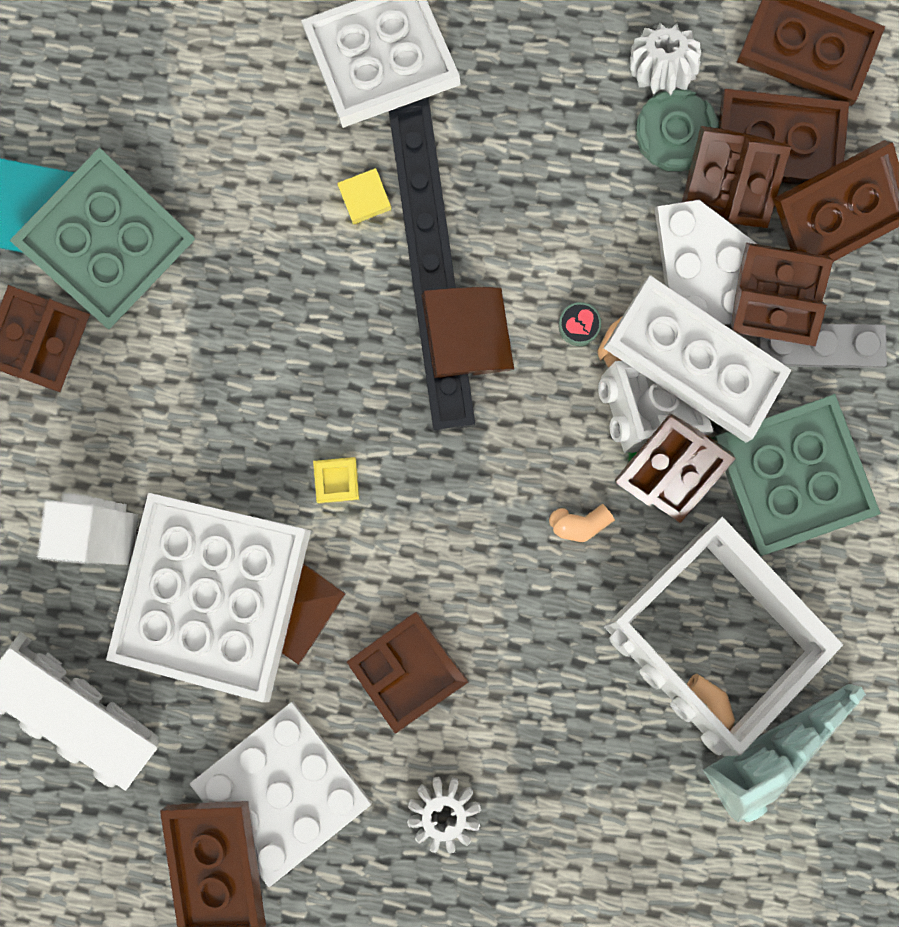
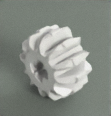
[630,23,701,96]
[407,777,481,853]

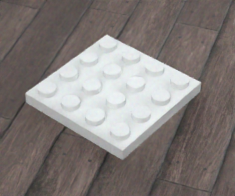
[106,493,311,703]

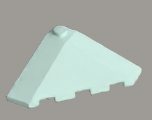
[703,684,866,822]

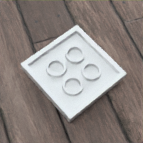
[301,0,461,128]
[190,701,372,887]

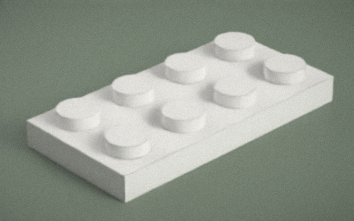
[604,275,791,443]

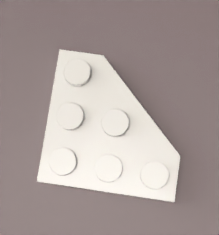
[654,200,757,325]

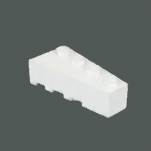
[38,493,138,565]
[0,632,159,791]

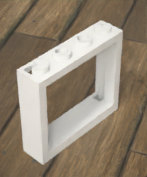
[604,517,843,756]

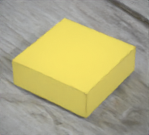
[337,168,391,224]
[313,457,360,504]

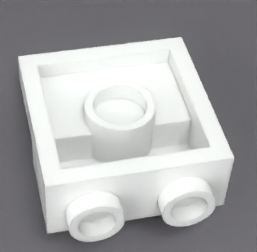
[598,361,714,453]

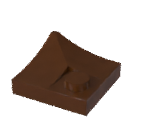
[282,563,346,665]
[347,612,469,734]

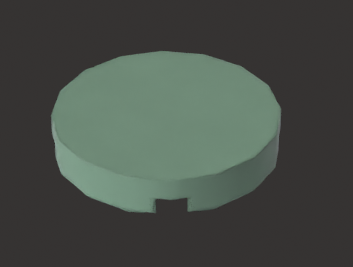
[635,88,719,172]

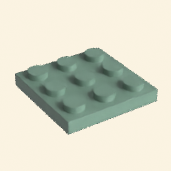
[10,147,196,330]
[713,394,881,557]

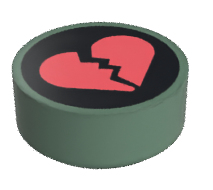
[558,302,601,346]

